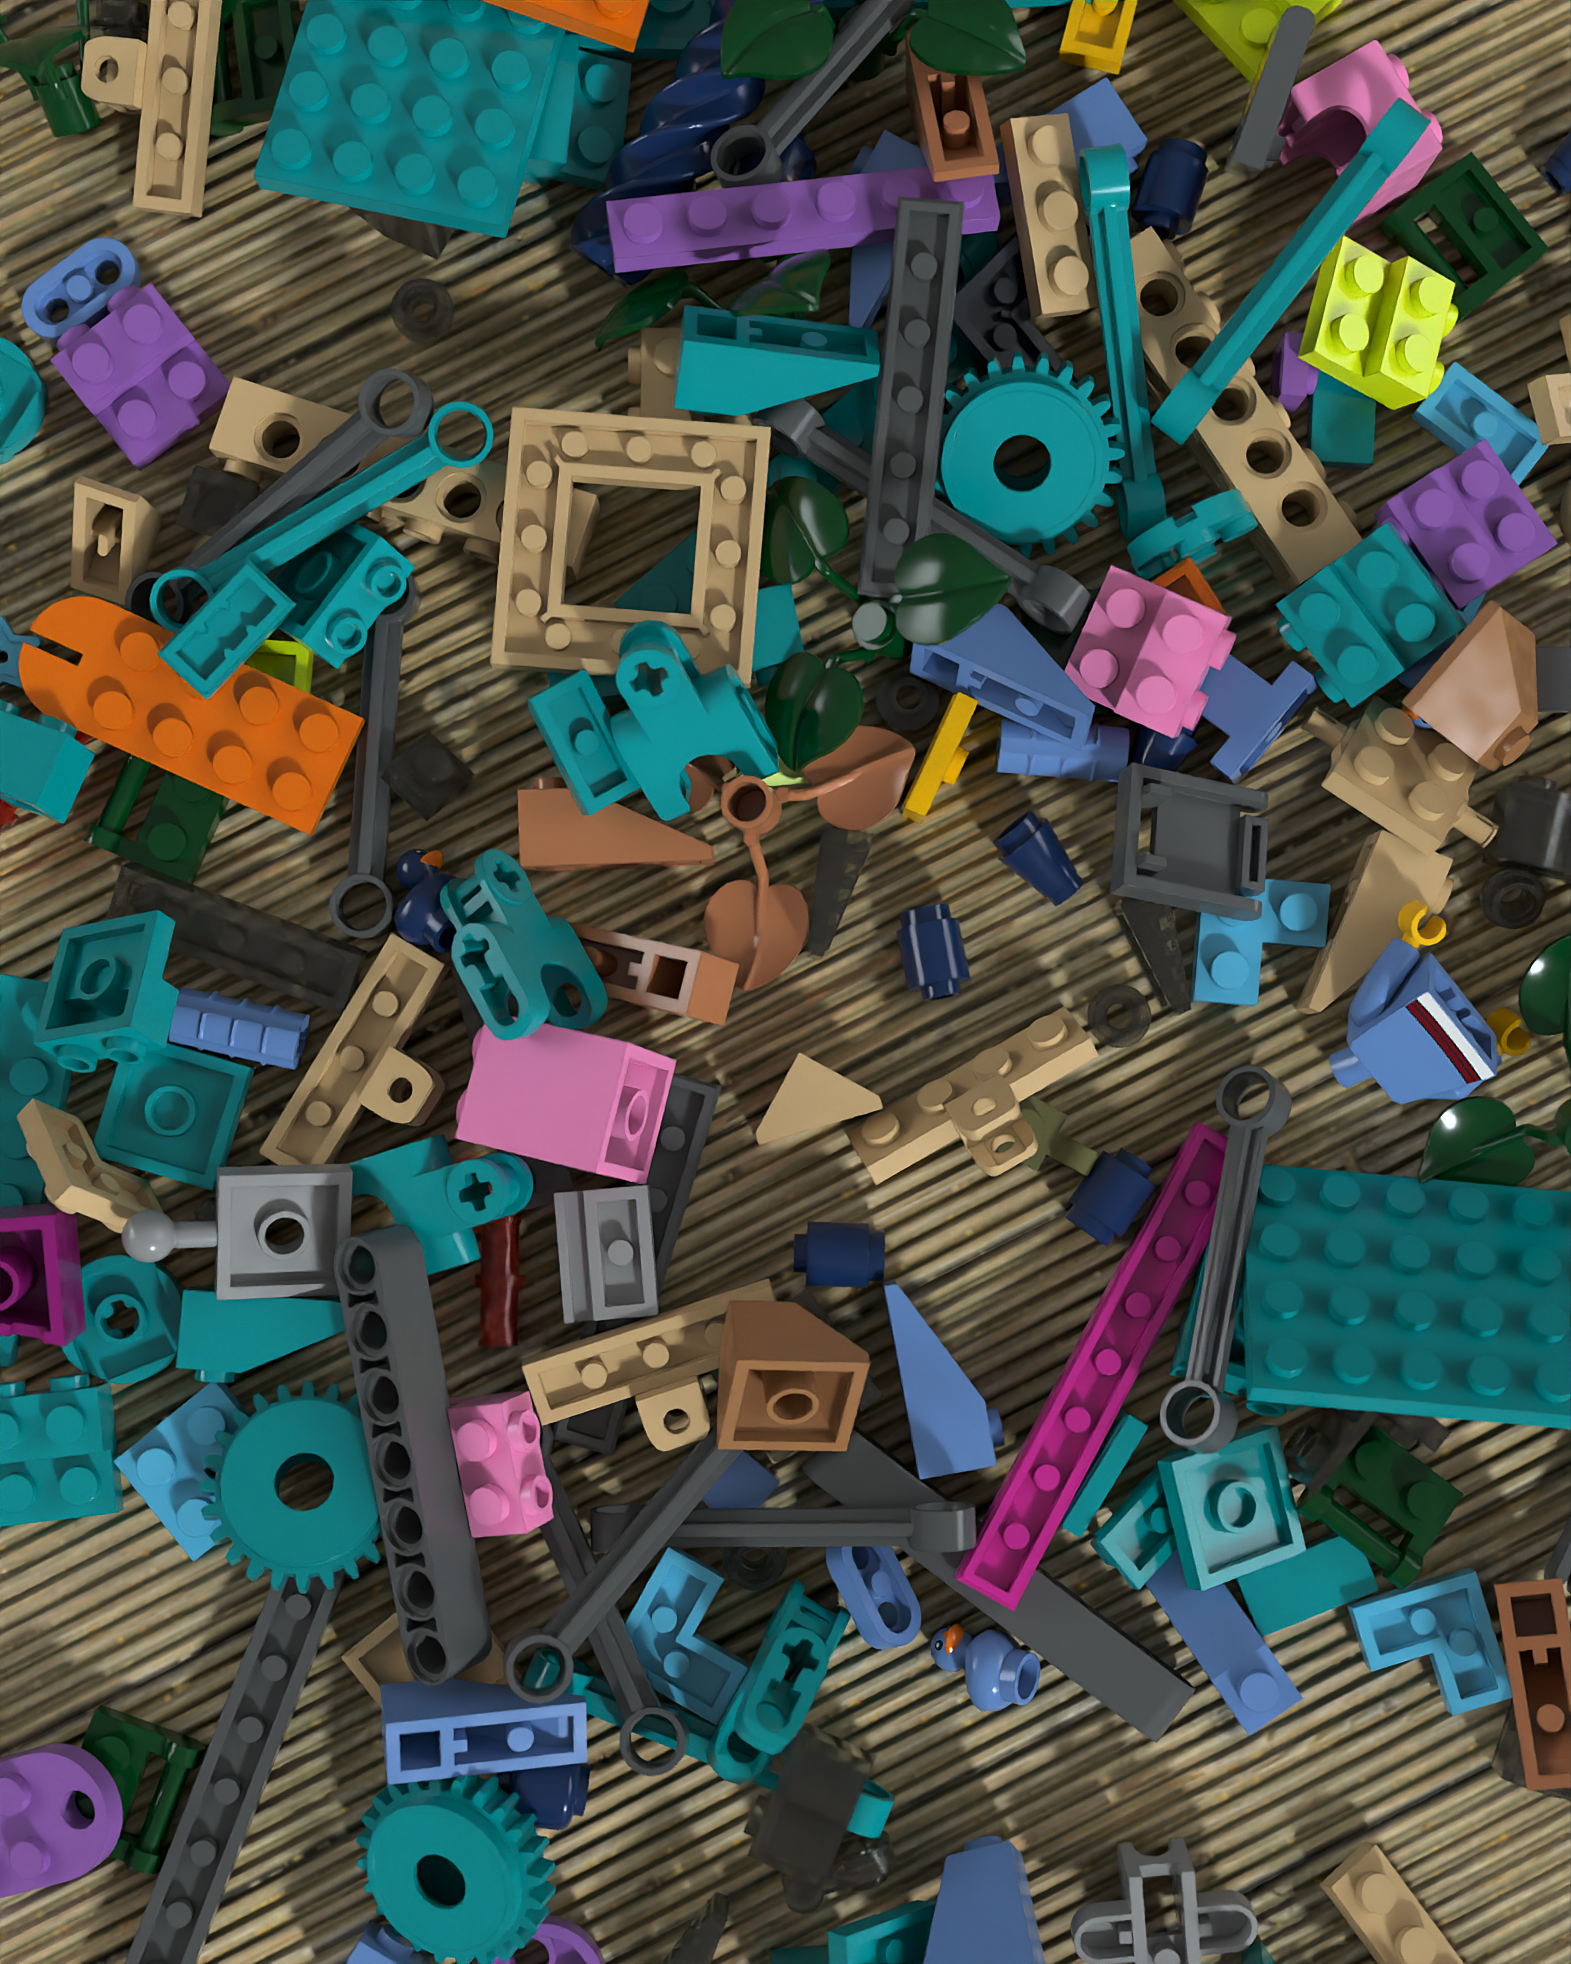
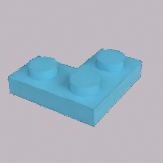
[1411,361,1550,486]
[1190,879,1331,1006]
[113,1382,250,1562]
[624,1547,749,1725]
[1347,1567,1512,1716]

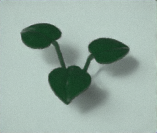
[0,0,102,137]
[720,0,1026,81]
[595,249,831,352]
[760,476,1012,772]
[1417,933,1571,1187]

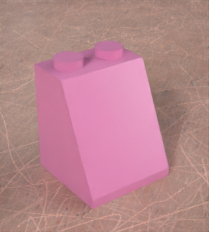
[455,1016,677,1185]

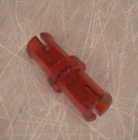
[474,1216,525,1346]

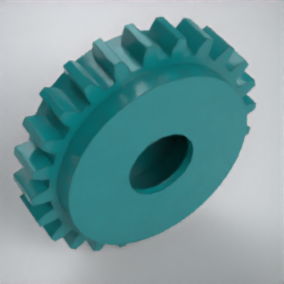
[934,351,1125,559]
[199,1381,384,1594]
[356,1775,556,1964]

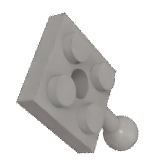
[122,1164,353,1300]

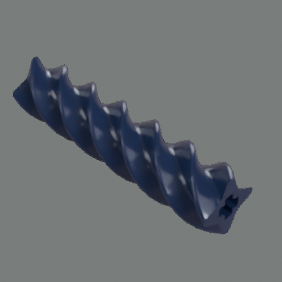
[570,0,825,289]

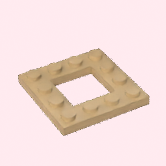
[490,407,771,688]

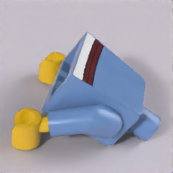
[1329,900,1531,1104]

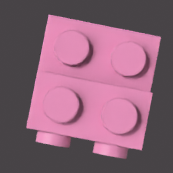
[1064,565,1237,738]
[447,1390,554,1538]

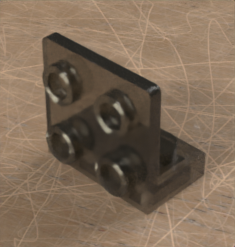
[1283,1407,1451,1494]

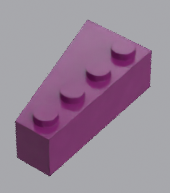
[0,1203,86,1347]

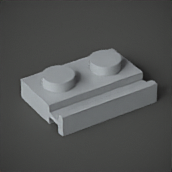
[554,1185,660,1323]

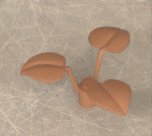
[684,725,915,991]

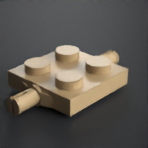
[1301,694,1499,857]

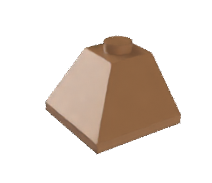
[1401,600,1538,772]
[716,1300,870,1451]

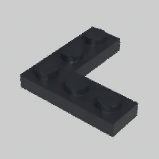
[951,207,1104,454]

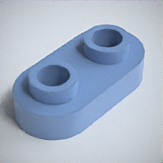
[21,237,141,345]
[826,1546,921,1650]

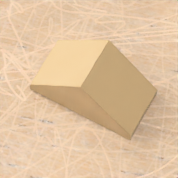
[70,476,164,605]
[755,1052,883,1145]

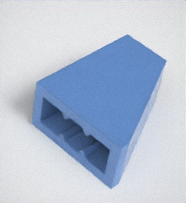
[923,1836,1046,1964]

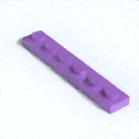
[606,167,1000,273]

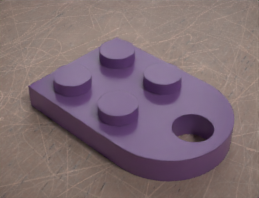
[0,1743,123,1898]

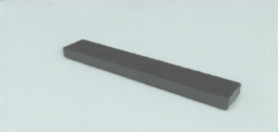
[857,197,965,598]
[552,1073,722,1456]

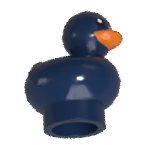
[393,849,465,953]

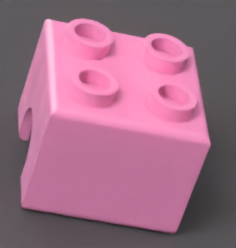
[1276,40,1443,235]

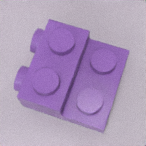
[50,283,230,471]
[1374,438,1558,611]

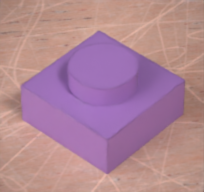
[1270,332,1319,414]

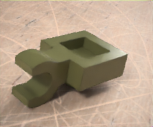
[996,1095,1099,1176]

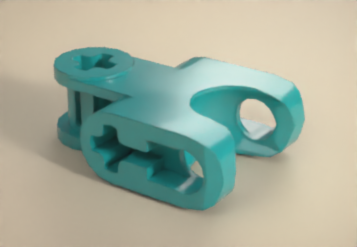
[610,620,779,821]
[440,849,608,1041]
[348,1134,534,1275]
[706,1579,851,1785]

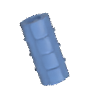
[995,717,1129,782]
[169,987,310,1070]

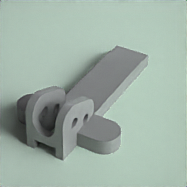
[1070,1837,1258,1964]

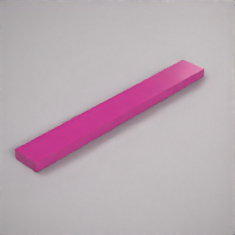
[953,1122,1228,1611]

